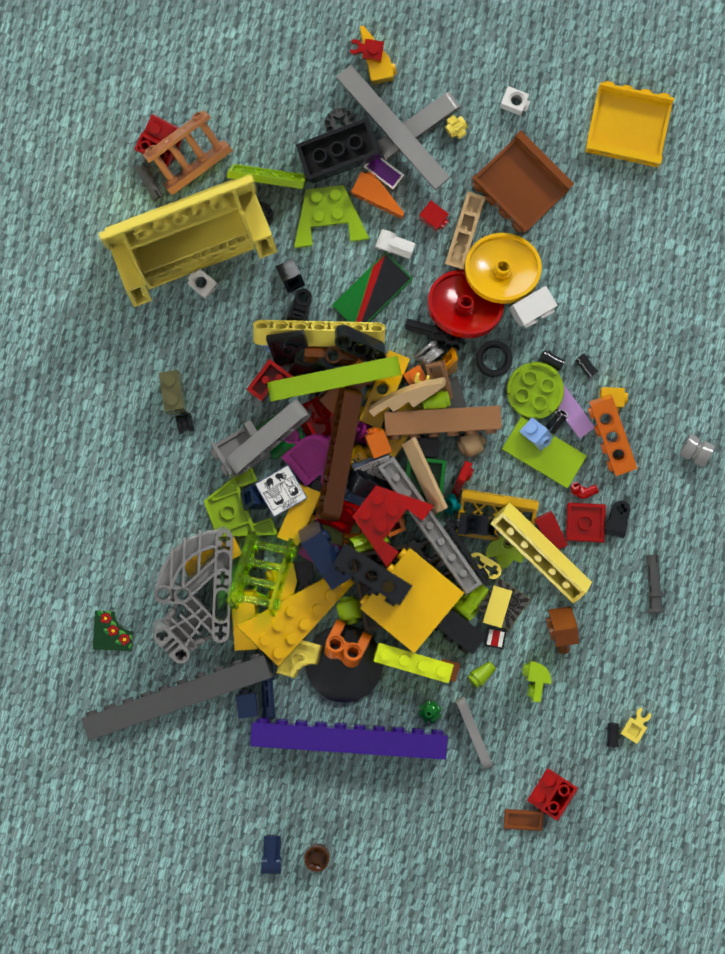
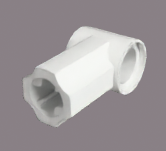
[375,229,416,260]

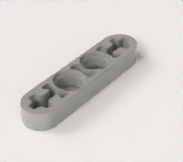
[455,696,493,770]

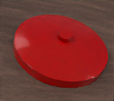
[427,270,504,338]

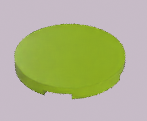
[507,362,564,419]

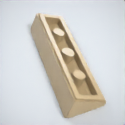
[402,437,448,514]

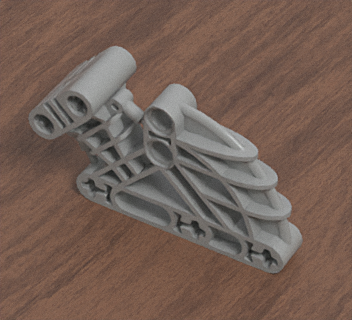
[152,527,233,664]

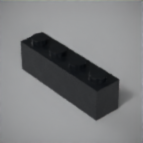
[434,609,486,655]

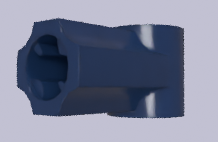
[261,835,282,874]

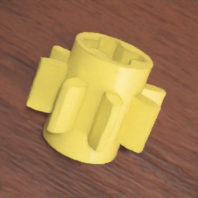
[445,115,468,140]

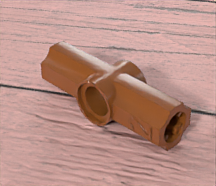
[304,346,362,366]

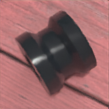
[175,413,195,434]

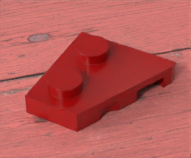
[451,461,474,499]

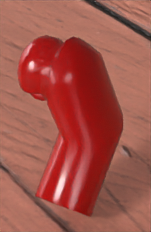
[570,482,599,499]

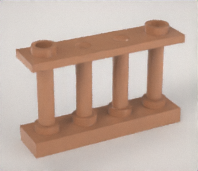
[143,110,233,195]

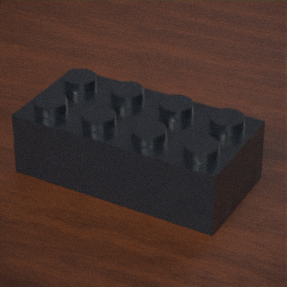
[296,117,383,184]

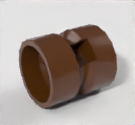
[304,843,330,872]

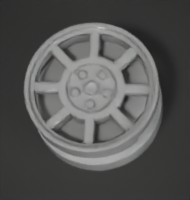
[415,340,445,369]

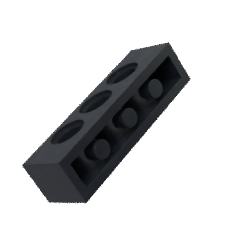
[333,544,412,606]

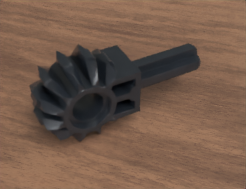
[405,319,466,351]

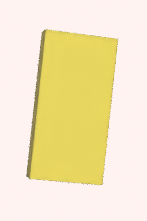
[483,586,512,628]

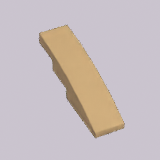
[445,191,485,269]
[369,377,446,417]

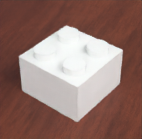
[508,286,558,328]

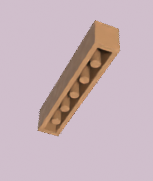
[383,405,502,440]

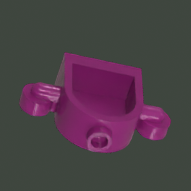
[282,429,331,486]

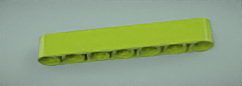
[267,356,402,401]

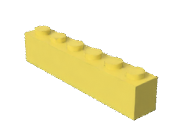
[490,502,592,604]

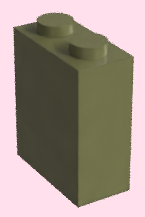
[159,370,188,416]

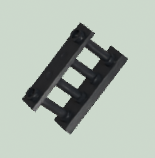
[408,516,489,605]

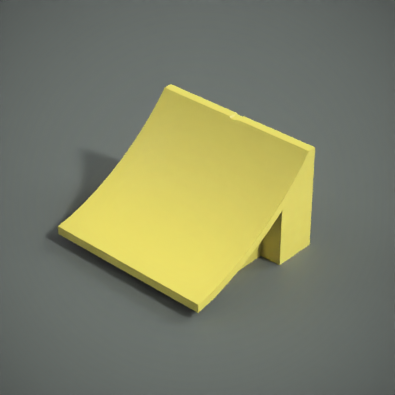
[98,175,278,307]

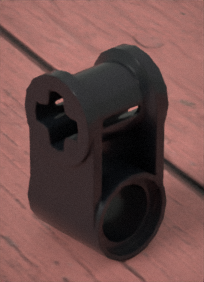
[287,288,313,321]
[605,501,630,539]

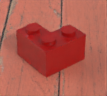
[246,359,293,403]

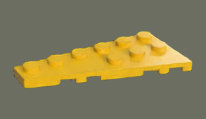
[236,577,355,666]

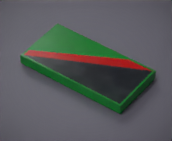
[332,252,412,322]

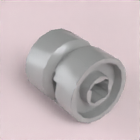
[679,433,715,467]

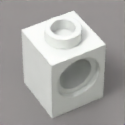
[500,86,531,116]
[188,269,218,300]

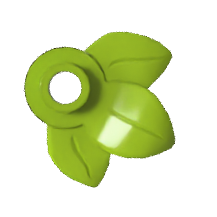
[486,535,524,569]

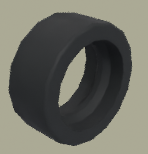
[476,340,513,378]

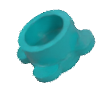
[443,493,461,515]

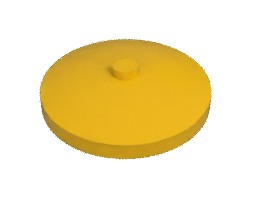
[465,233,542,304]

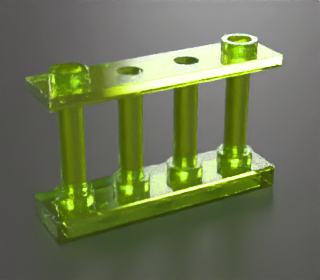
[227,530,297,617]

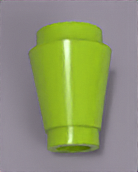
[421,390,451,410]
[467,661,496,688]

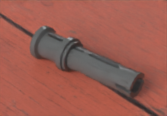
[646,555,665,613]

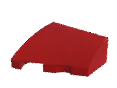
[301,395,331,436]

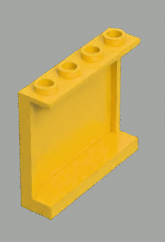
[585,81,675,168]
[359,548,464,653]

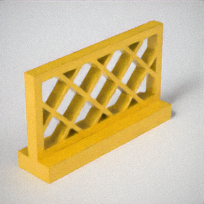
[456,488,539,544]

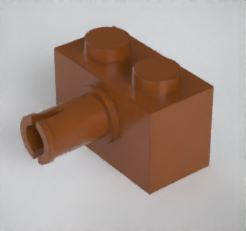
[546,606,579,654]

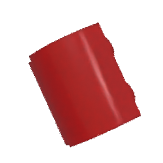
[134,114,184,167]
[527,768,579,821]

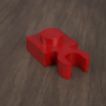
[350,39,384,62]

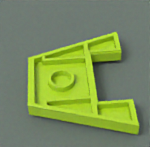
[294,185,369,249]
[203,468,278,537]

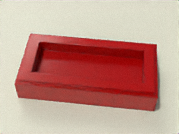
[534,511,568,550]

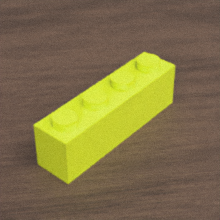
[373,643,454,684]

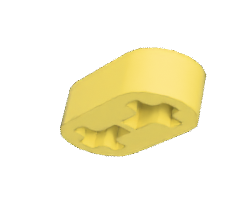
[470,552,502,579]

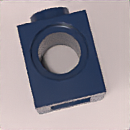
[235,689,259,719]

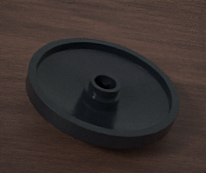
[306,625,383,702]

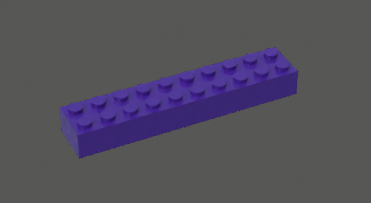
[250,717,448,760]

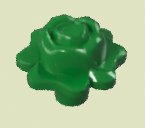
[419,700,442,723]

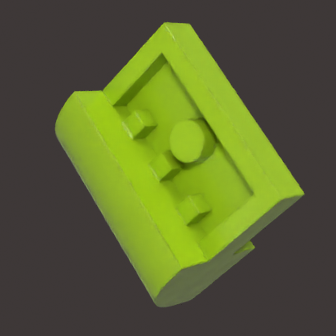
[522,660,551,703]

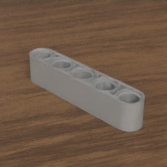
[378,91,461,161]
[226,400,310,476]

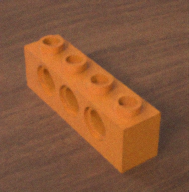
[587,394,638,476]

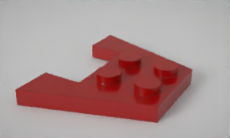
[352,486,434,567]

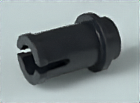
[540,350,565,371]
[575,353,598,379]
[546,409,568,434]
[605,722,621,747]

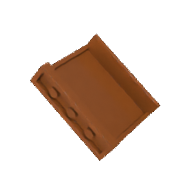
[471,130,574,235]

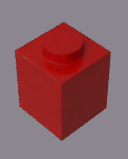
[419,200,449,232]

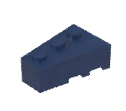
[298,519,352,590]

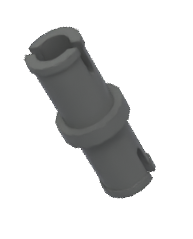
[134,162,164,201]

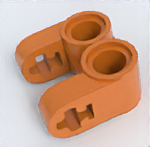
[324,619,373,668]

